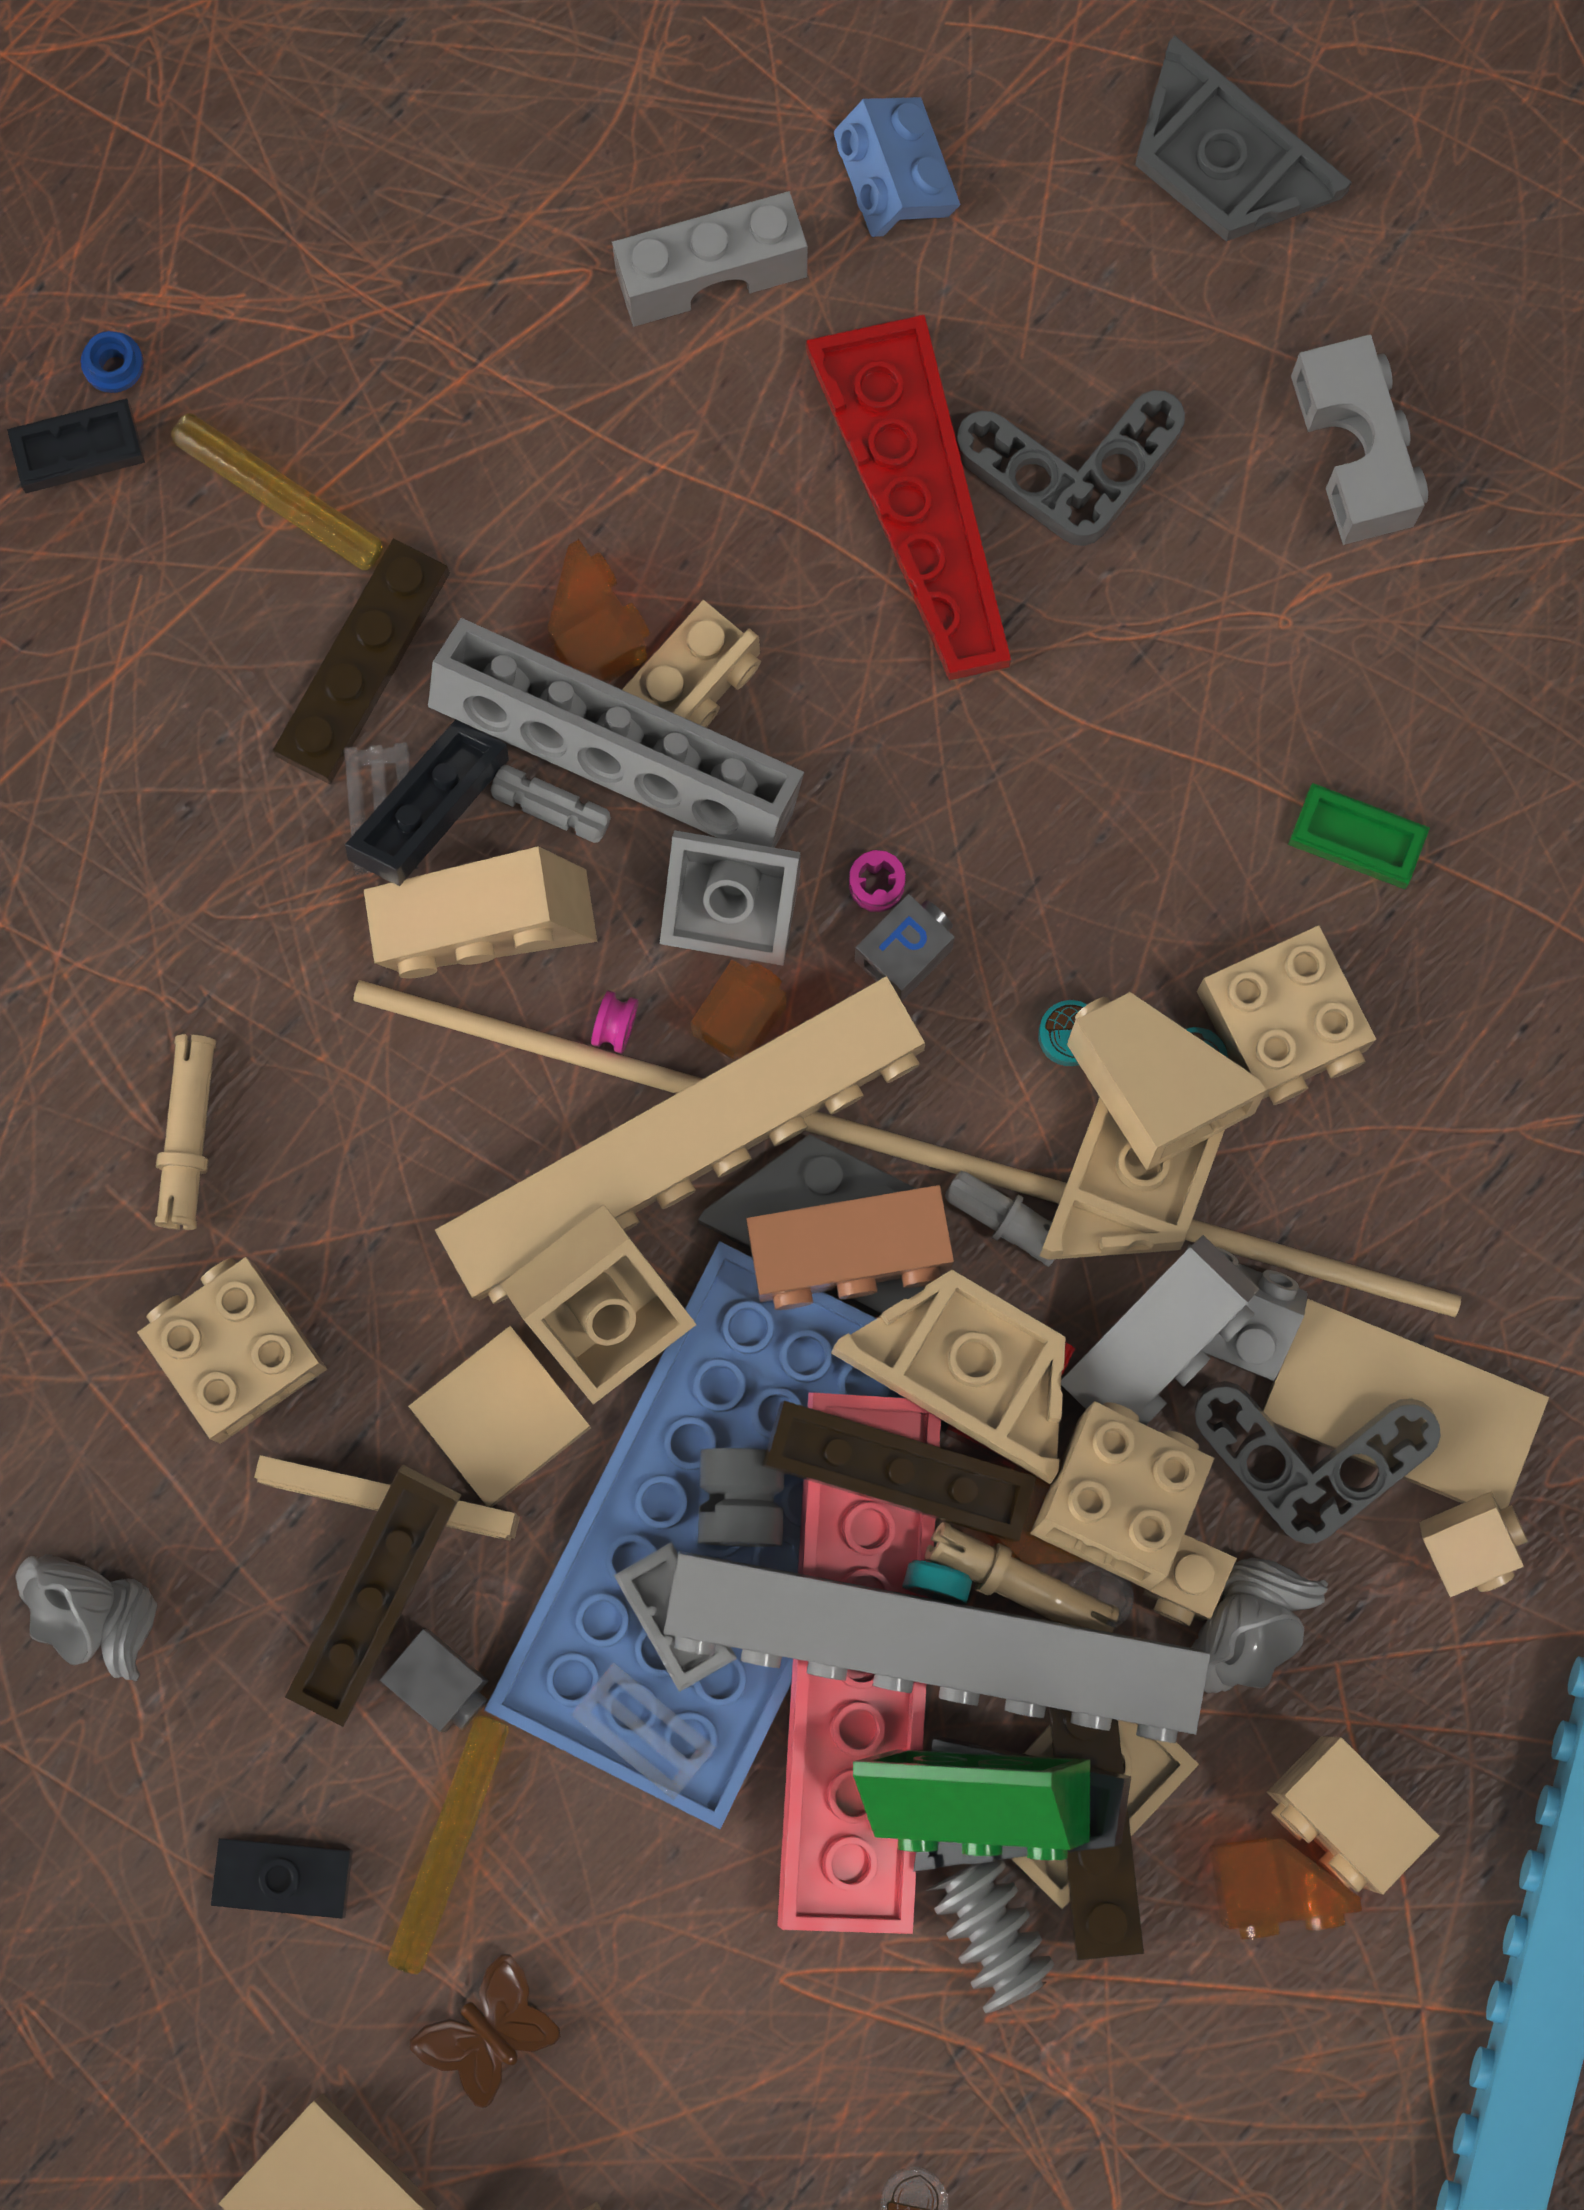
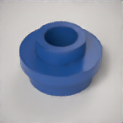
[81,331,144,393]

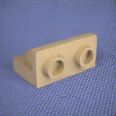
[622,600,761,728]

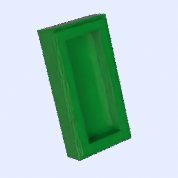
[1288,783,1430,889]

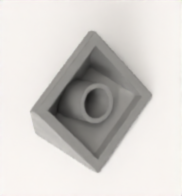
[659,830,801,966]

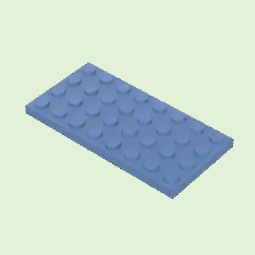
[484,1241,905,1829]

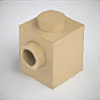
[1419,1491,1528,1598]
[1142,1534,1237,1626]

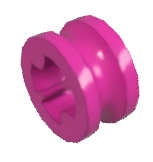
[849,850,906,912]
[591,990,639,1054]

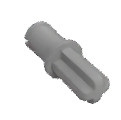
[945,1171,1055,1267]

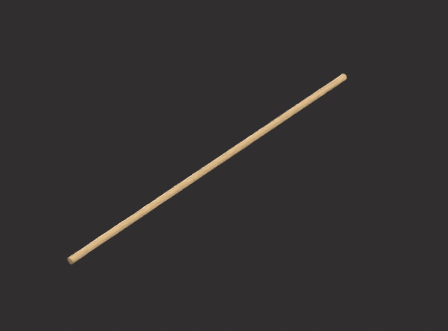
[353,980,1461,1318]

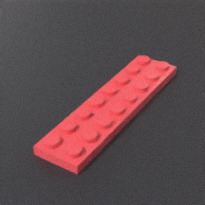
[777,1392,941,1934]

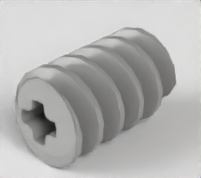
[926,1859,1055,2014]

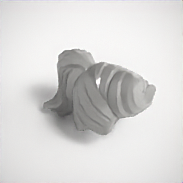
[15,1554,157,1681]
[1191,1557,1328,1694]

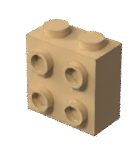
[1197,925,1376,1105]
[137,1257,327,1444]
[1030,1401,1215,1591]

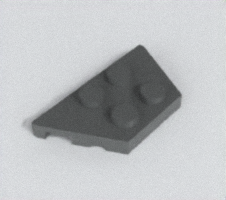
[1135,36,1352,242]
[698,1134,923,1316]

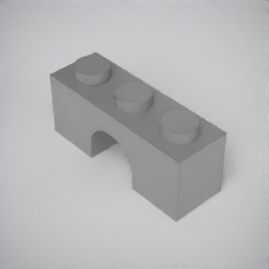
[612,191,808,327]
[1291,334,1428,545]

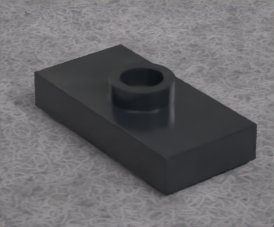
[7,398,145,493]
[211,1838,353,1919]

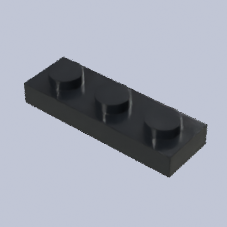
[345,719,509,886]

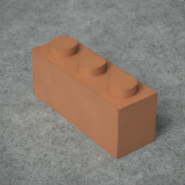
[746,1185,954,1310]

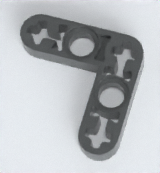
[957,390,1185,546]
[1195,1381,1441,1544]

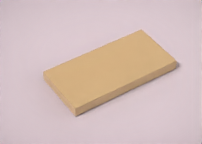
[1262,1299,1549,1510]

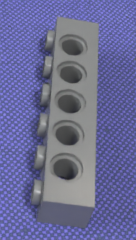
[428,618,804,848]

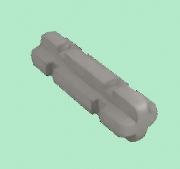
[490,765,611,843]

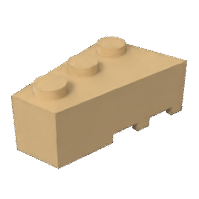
[364,846,598,978]

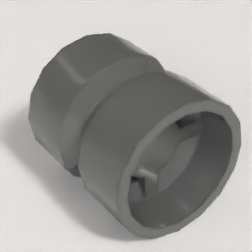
[698,1448,785,1547]

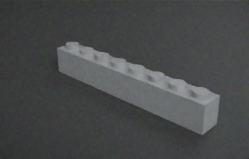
[663,1551,1210,1743]

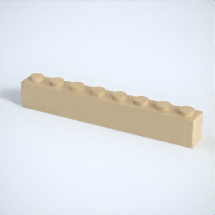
[435,976,925,1304]

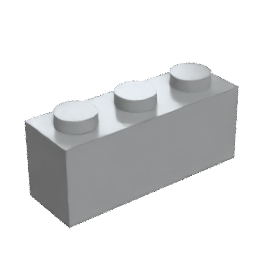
[1061,1235,1260,1425]

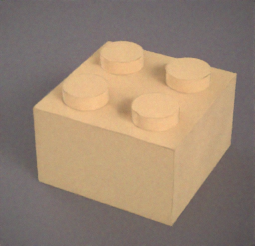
[500,1204,697,1405]
[1267,1736,1439,1895]

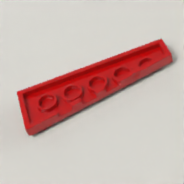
[806,314,1011,681]

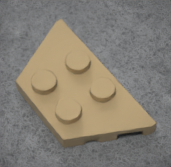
[1040,1098,1225,1260]
[831,1270,1066,1484]

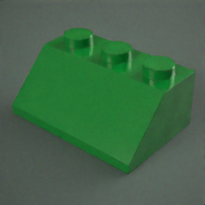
[853,1749,1090,1860]

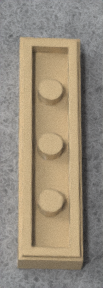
[254,1455,520,1541]

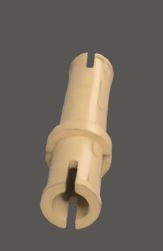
[154,1034,217,1230]
[925,1521,1119,1633]

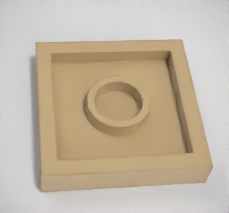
[408,1326,591,1508]

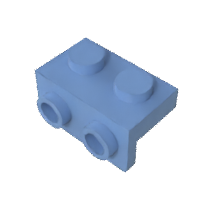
[834,97,961,237]

